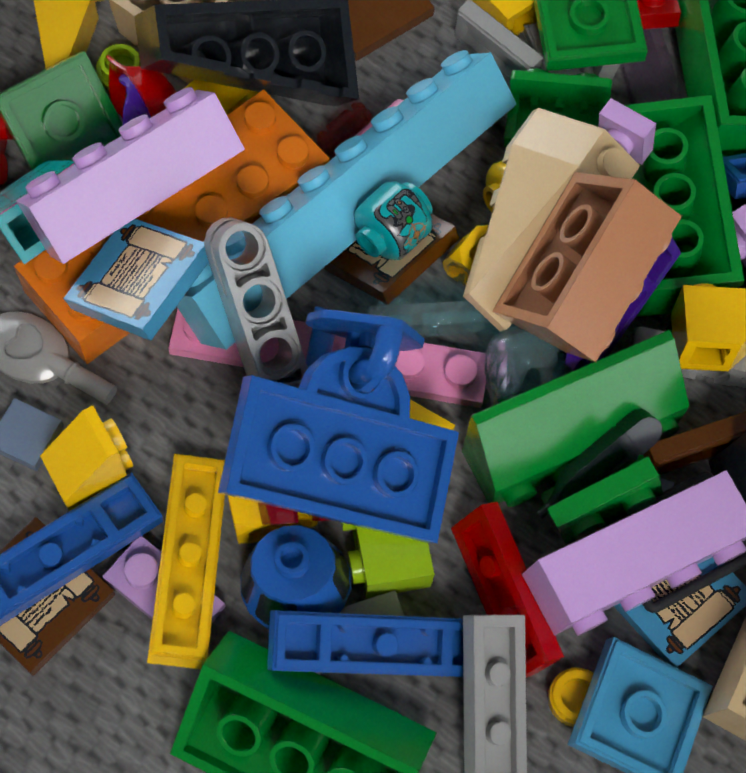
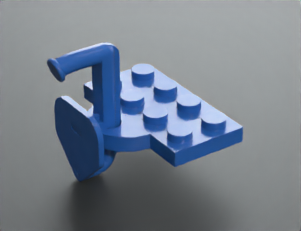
[218,306,459,543]

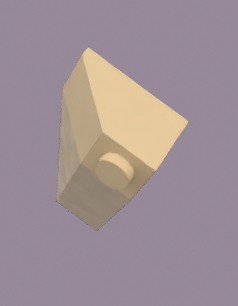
[463,108,640,332]

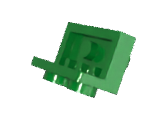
[504,68,612,148]
[541,454,663,544]

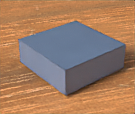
[0,398,64,471]

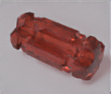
[316,102,373,157]

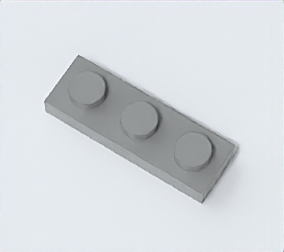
[463,614,527,773]

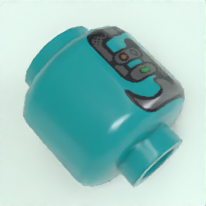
[354,182,433,260]

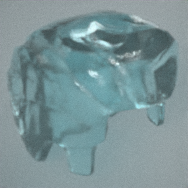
[484,325,567,407]

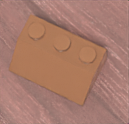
[492,172,682,362]

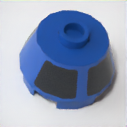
[240,525,351,630]

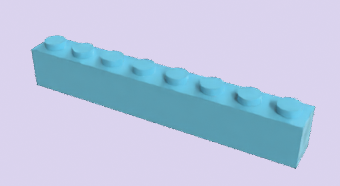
[177,50,517,350]

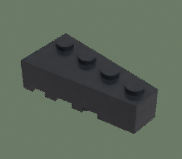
[134,0,359,106]

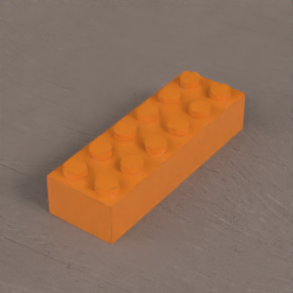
[14,89,330,364]

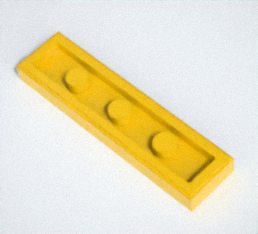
[147,453,225,669]

